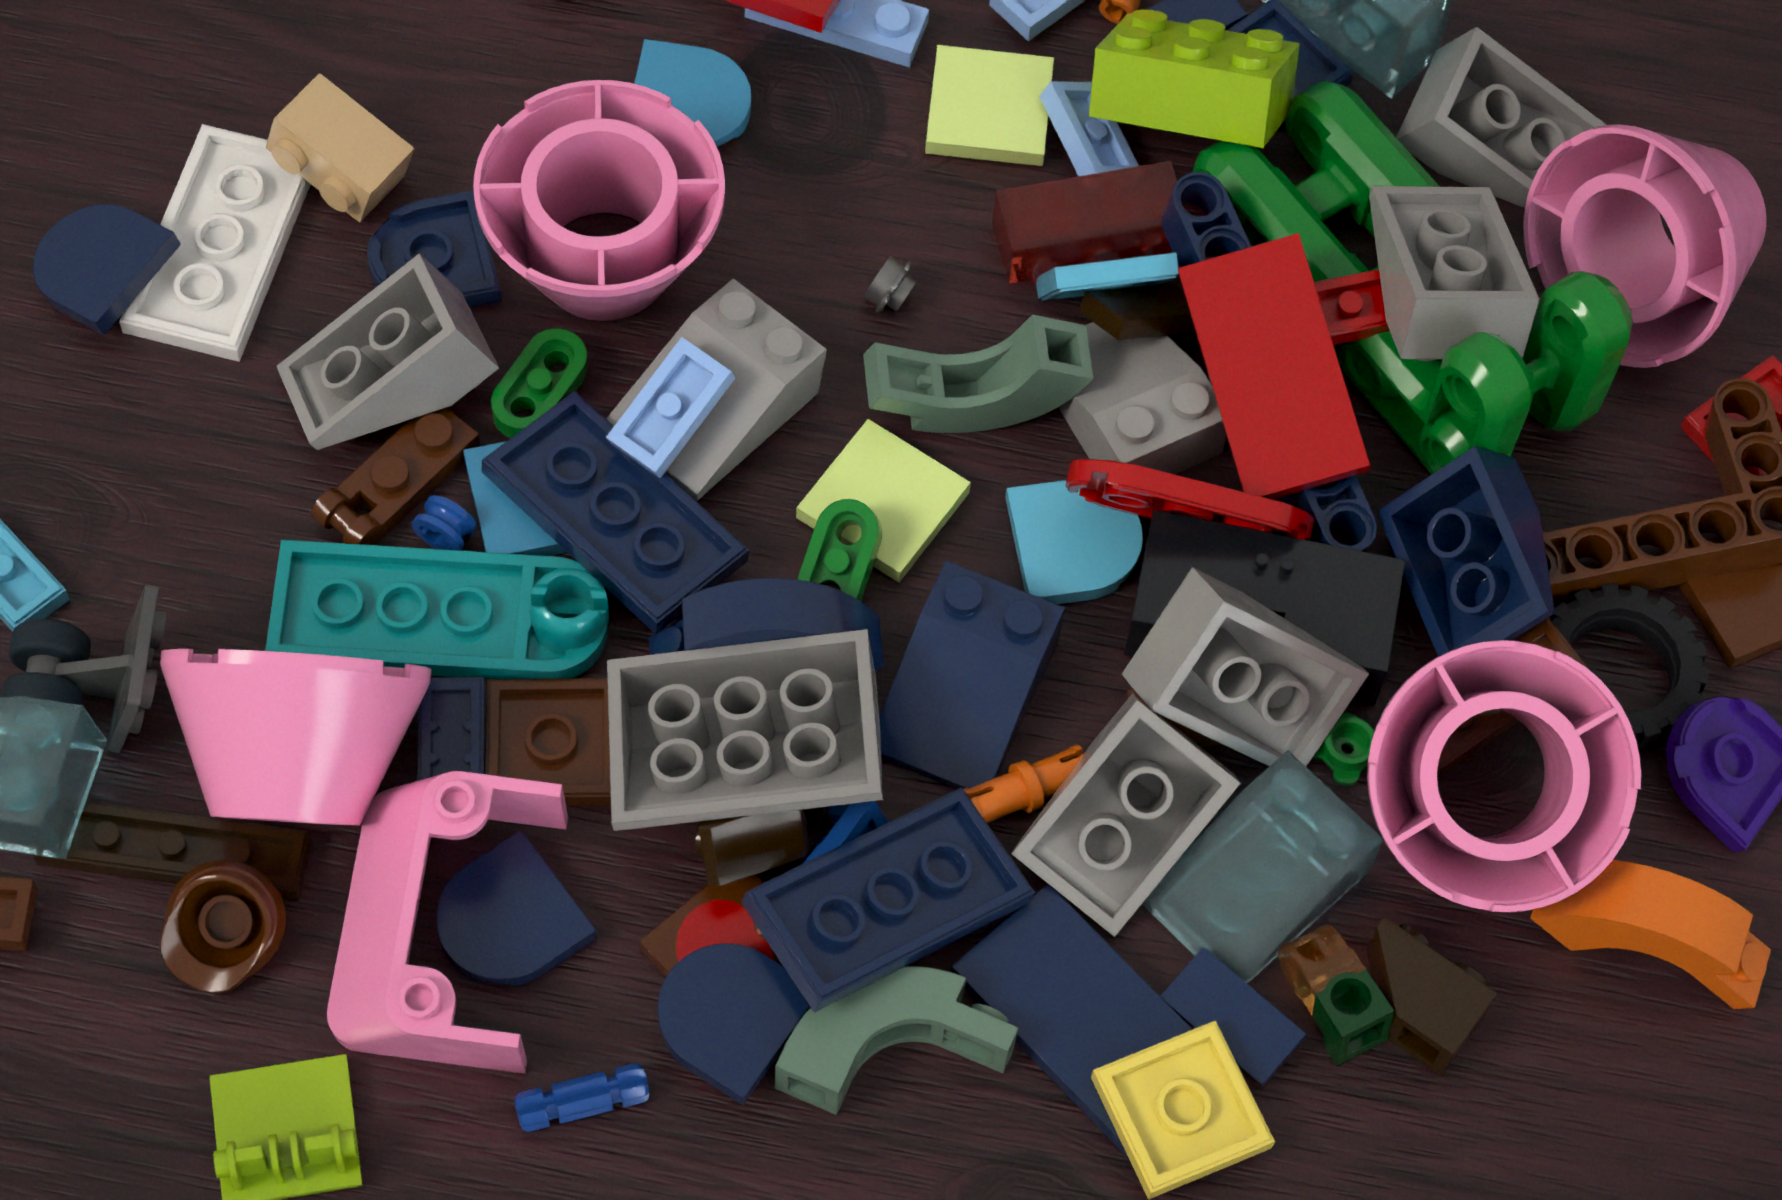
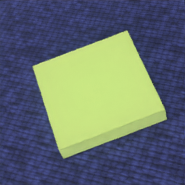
[925,45,1054,166]
[796,419,971,583]

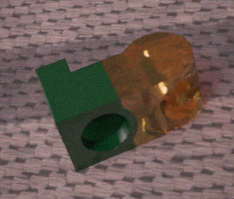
[1278,924,1394,1066]

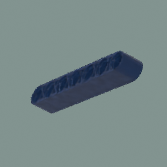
[1161,172,1377,552]

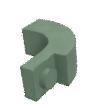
[863,315,1094,433]
[775,966,1018,1115]

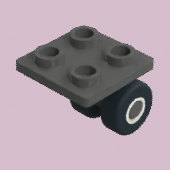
[0,584,167,753]

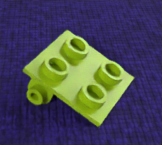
[209,1054,363,1200]

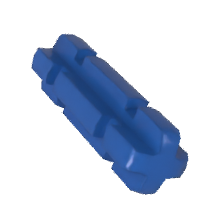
[514,1063,650,1132]

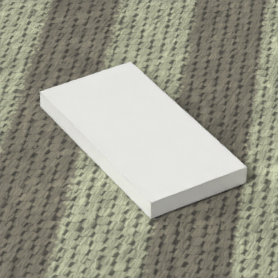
[119,124,310,362]

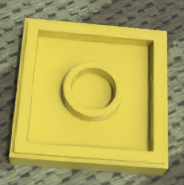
[1091,1020,1275,1200]

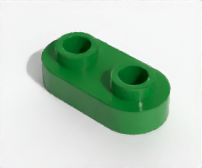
[491,329,588,438]
[797,499,882,602]

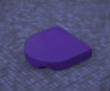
[1666,696,1782,853]

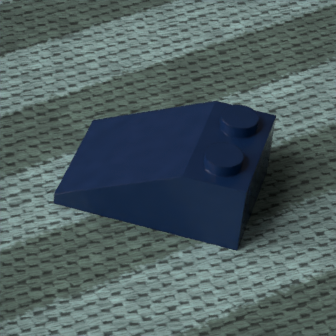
[1377,446,1555,657]
[879,561,1065,789]

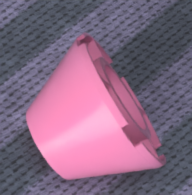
[473,80,725,321]
[1523,125,1766,368]
[1367,640,1641,912]
[160,649,431,826]

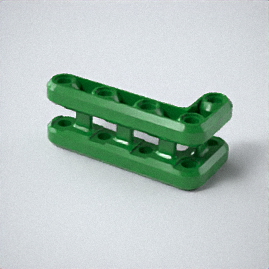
[1192,81,1633,475]

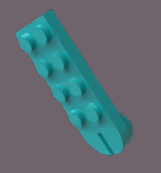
[265,540,609,679]

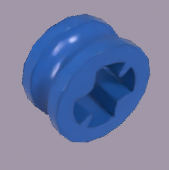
[411,495,477,551]

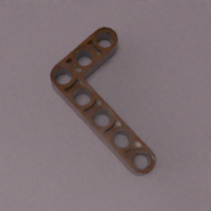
[1543,378,1782,610]

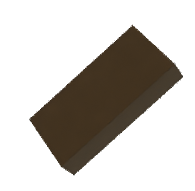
[1079,284,1196,340]

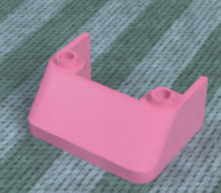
[327,771,568,1074]

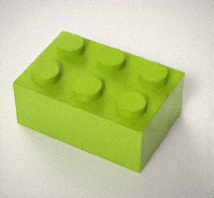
[1089,9,1300,148]

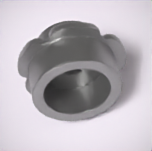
[863,256,917,313]

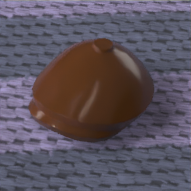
[159,860,286,995]

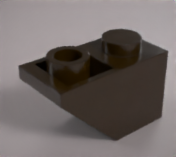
[695,807,830,886]
[1366,916,1497,1077]

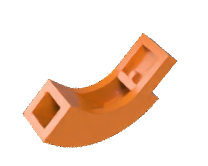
[1530,859,1771,1009]

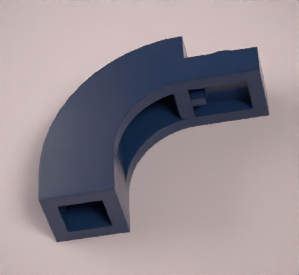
[649,578,884,671]

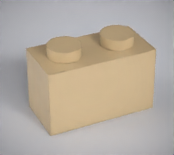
[265,73,415,223]

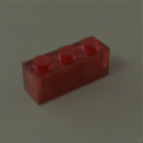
[992,161,1187,284]

